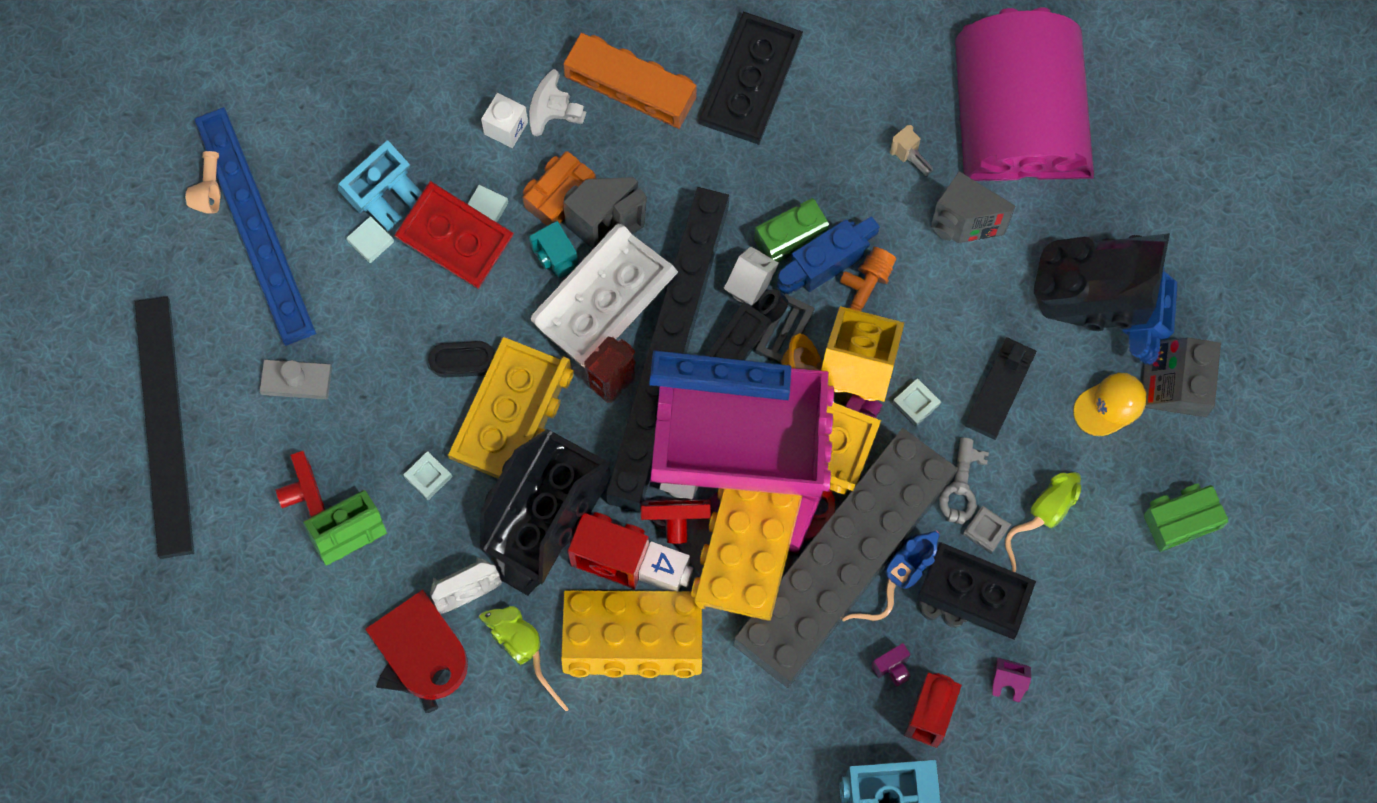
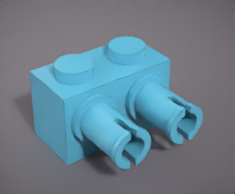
[338,140,422,232]

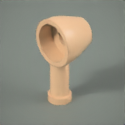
[186,151,221,214]

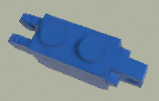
[1122,267,1178,365]

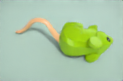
[1005,472,1081,572]
[479,606,569,711]

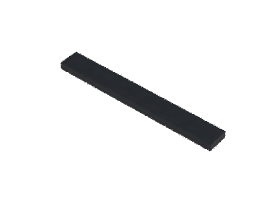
[135,296,194,559]

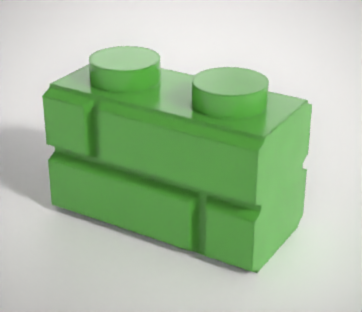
[754,198,829,263]
[1144,483,1228,552]
[303,490,387,566]

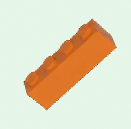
[563,33,697,129]

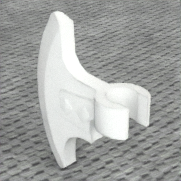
[529,69,586,136]

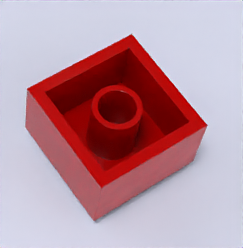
[568,512,649,590]

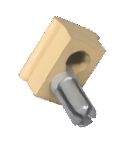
[890,125,933,176]

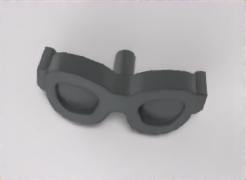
[919,601,967,628]

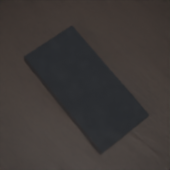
[699,11,803,145]

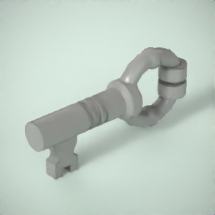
[939,438,989,525]

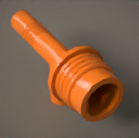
[840,247,897,311]

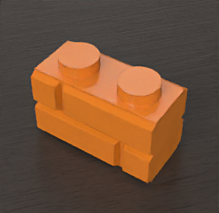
[522,151,596,226]

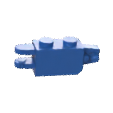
[777,216,880,295]

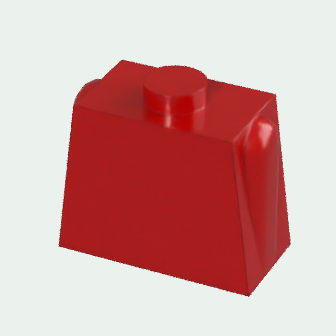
[904,672,962,748]

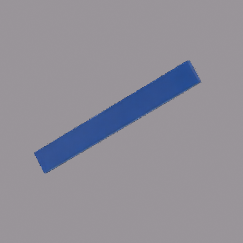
[194,107,316,346]

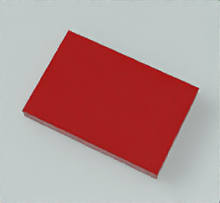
[394,181,514,290]

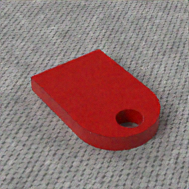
[365,589,468,700]

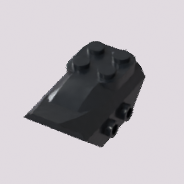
[1034,233,1170,331]
[480,429,611,596]

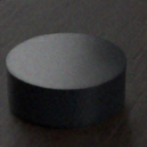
[755,289,788,323]

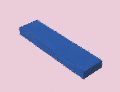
[649,350,791,401]

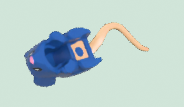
[842,531,939,621]

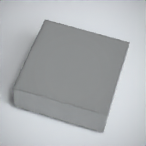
[963,506,1011,554]

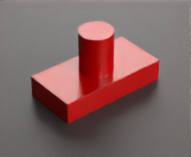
[275,451,325,517]
[641,499,711,544]

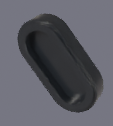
[428,341,495,378]

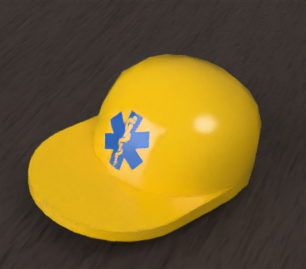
[1074,372,1146,436]

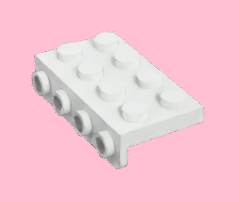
[531,224,678,370]

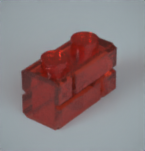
[584,336,636,403]

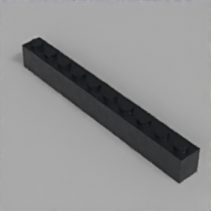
[606,187,729,513]

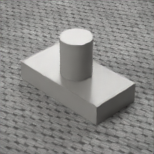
[260,360,332,399]

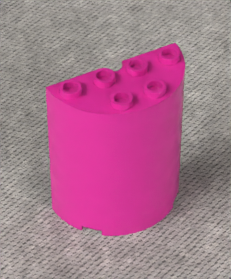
[955,7,1094,181]
[651,368,834,497]

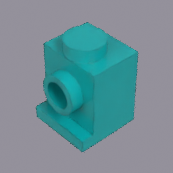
[529,221,578,278]

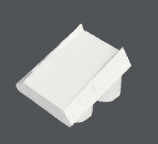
[430,557,502,614]

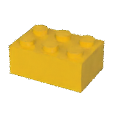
[821,306,904,402]

